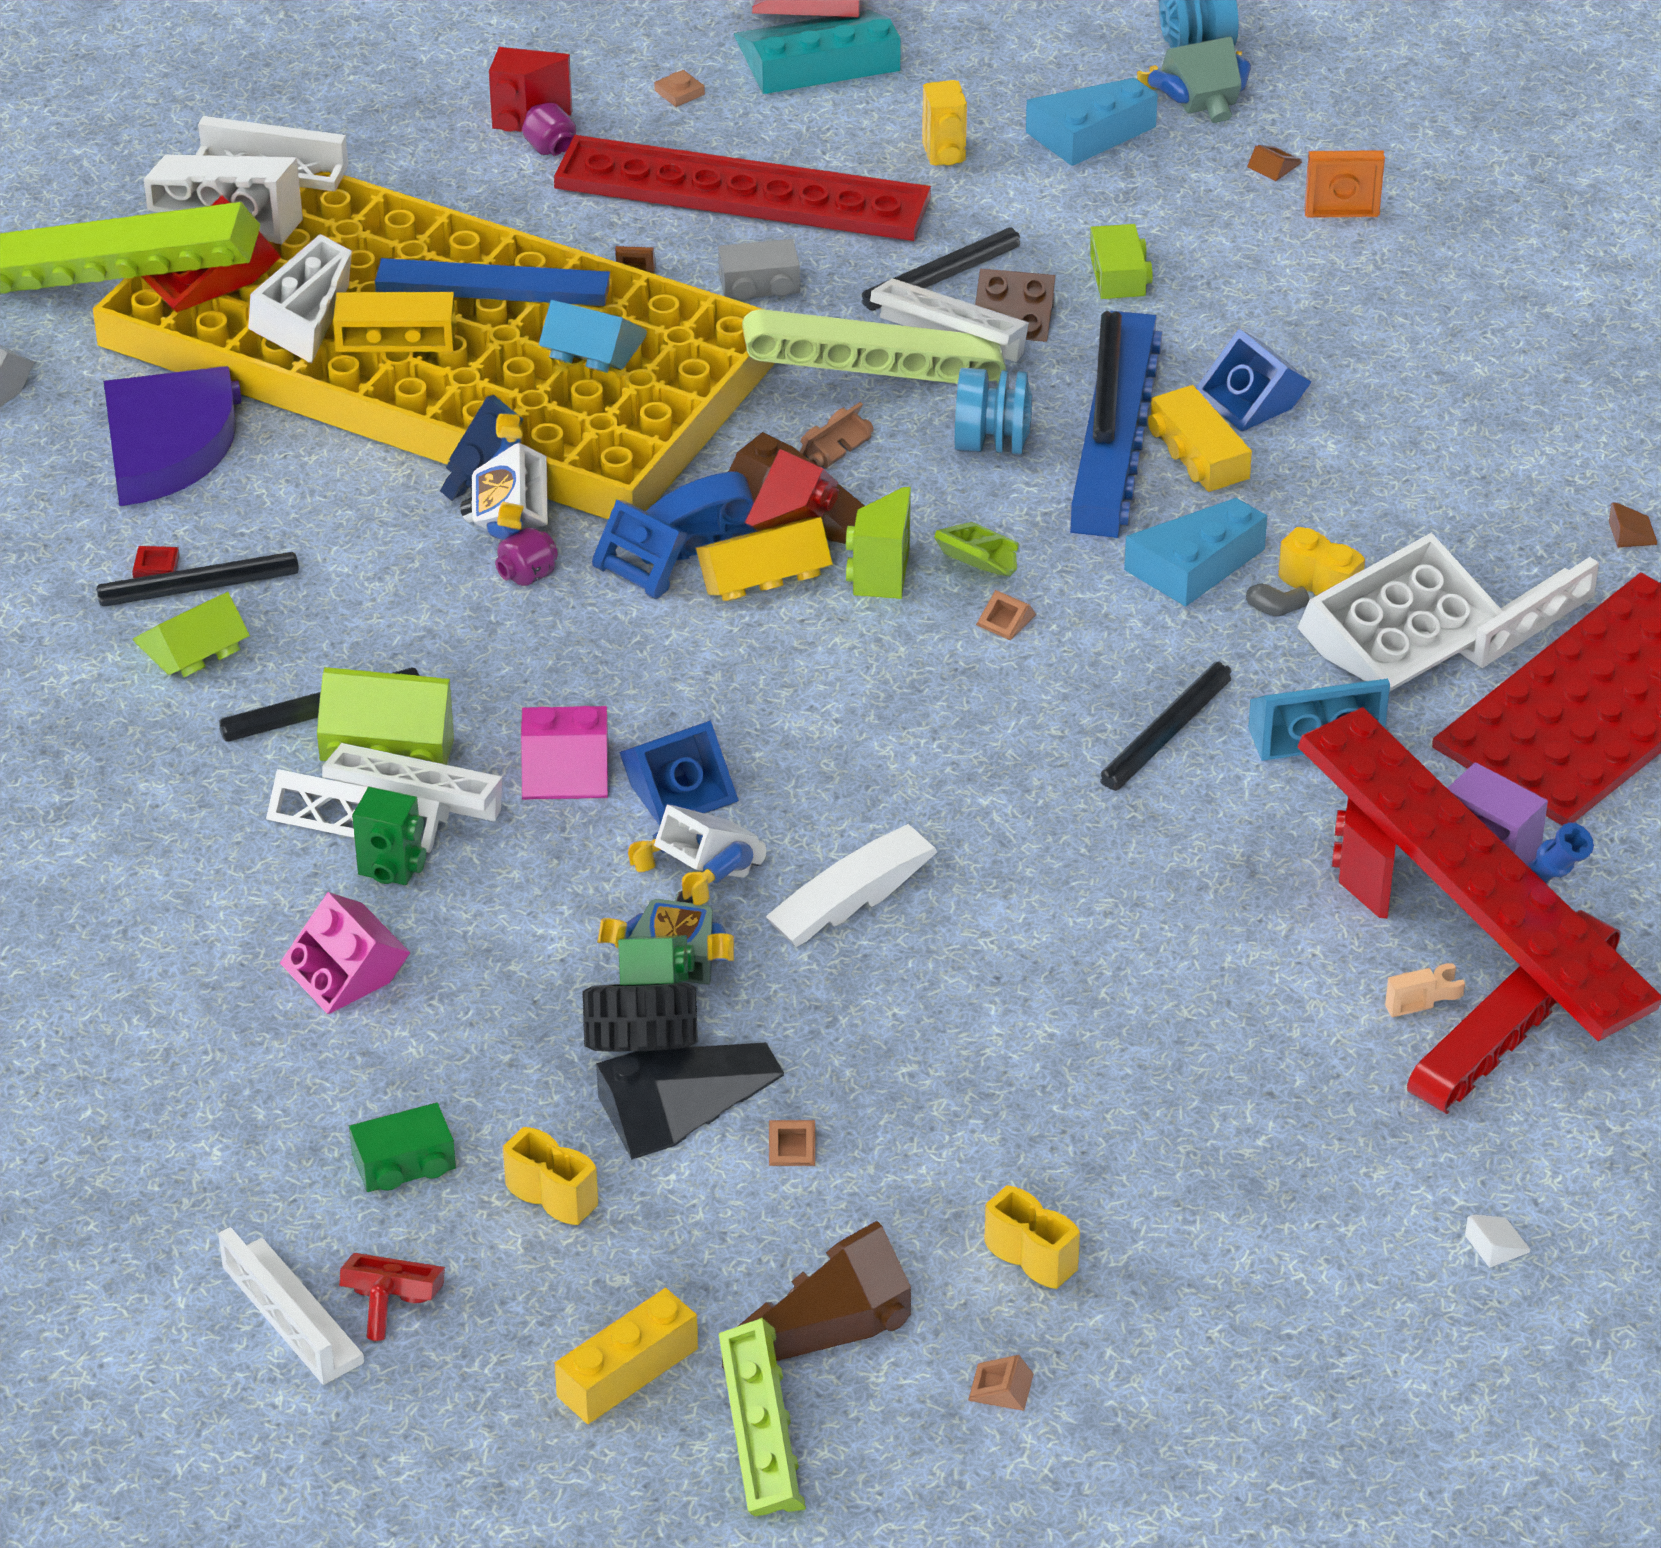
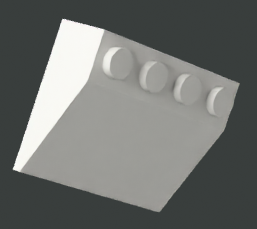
[1297,532,1503,692]

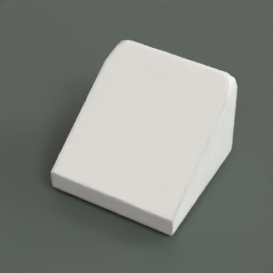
[1465,1215,1531,1268]

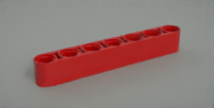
[1407,910,1621,1114]

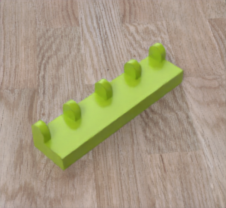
[718,1318,806,1516]

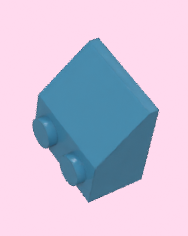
[539,300,647,373]

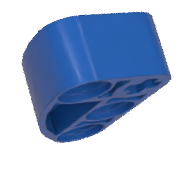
[641,472,756,564]

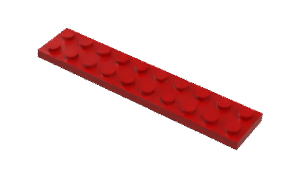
[554,135,931,241]
[1297,707,1661,1042]

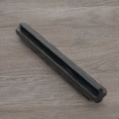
[862,227,1020,311]
[1093,311,1122,444]
[96,552,299,607]
[1100,661,1232,791]
[219,667,420,742]

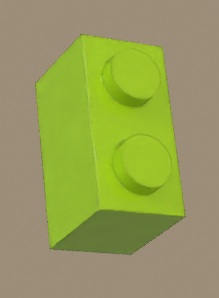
[1089,224,1153,299]

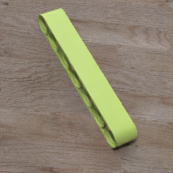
[742,309,1006,384]

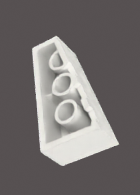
[144,154,303,245]

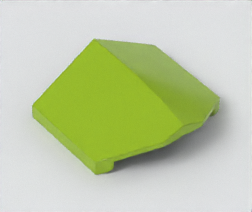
[934,522,1019,577]

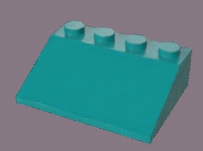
[734,10,901,94]

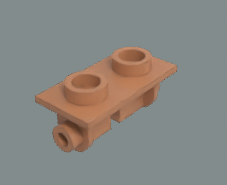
[799,401,874,469]

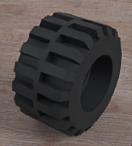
[582,982,698,1052]

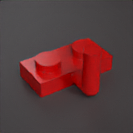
[339,1253,445,1341]

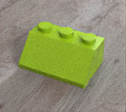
[317,667,454,765]

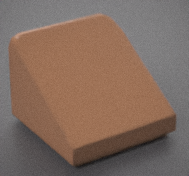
[976,590,1037,640]
[769,1120,815,1166]
[968,1355,1034,1411]

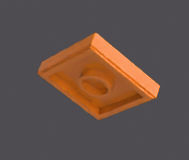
[1304,150,1385,218]

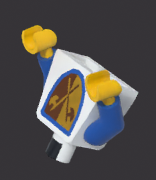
[460,414,548,540]
[628,804,766,905]

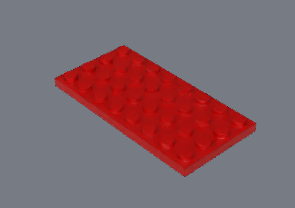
[1432,572,1661,826]

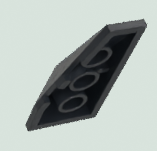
[596,1042,784,1160]

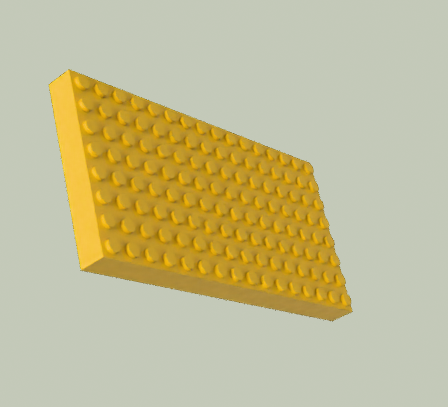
[93,171,775,519]

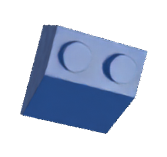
[1195,328,1312,432]
[619,720,739,826]

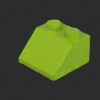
[846,487,911,599]
[132,591,250,678]

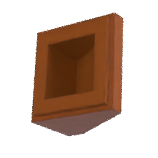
[1247,145,1302,181]
[615,246,656,274]
[1609,502,1657,548]

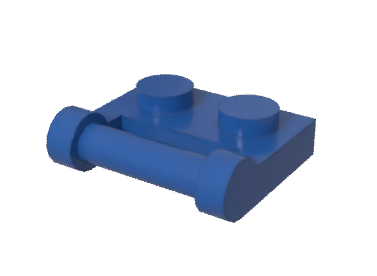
[592,500,688,600]

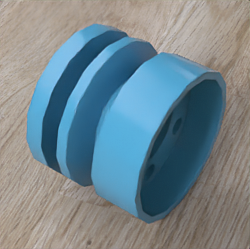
[1159,0,1239,48]
[954,368,1033,455]

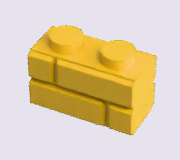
[922,80,967,166]

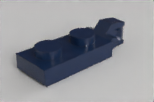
[440,395,523,501]

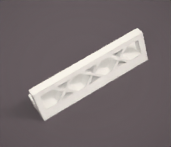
[196,116,348,191]
[870,278,1029,362]
[1459,557,1599,668]
[322,743,502,821]
[266,769,451,853]
[218,1227,364,1385]

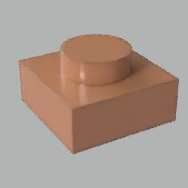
[654,70,705,107]

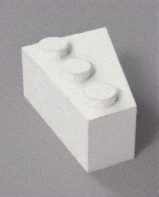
[248,234,352,363]

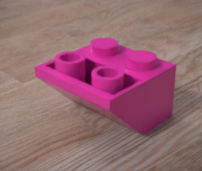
[280,892,410,1014]

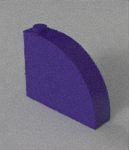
[103,366,242,506]

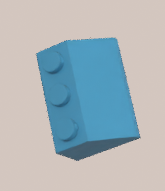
[1248,678,1390,761]

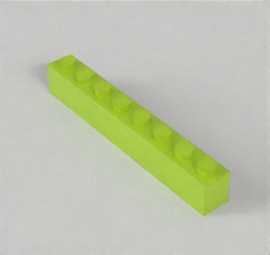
[0,202,261,294]

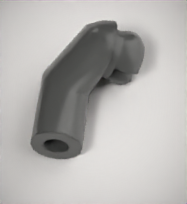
[1246,583,1310,616]

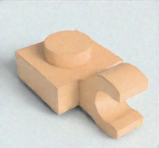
[1385,963,1465,1018]

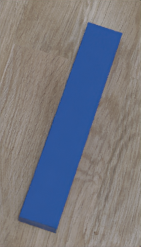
[375,258,610,306]

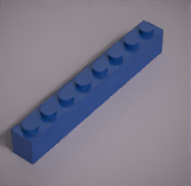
[1070,310,1163,538]

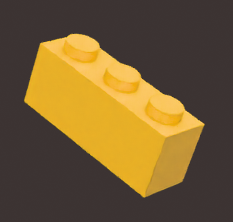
[333,292,456,352]
[1148,385,1252,492]
[696,517,833,601]
[554,1287,698,1424]

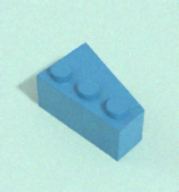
[1026,78,1158,166]
[1124,497,1268,607]

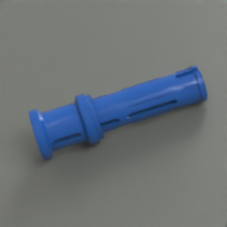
[1527,823,1594,884]

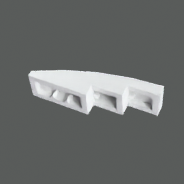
[766,824,937,947]

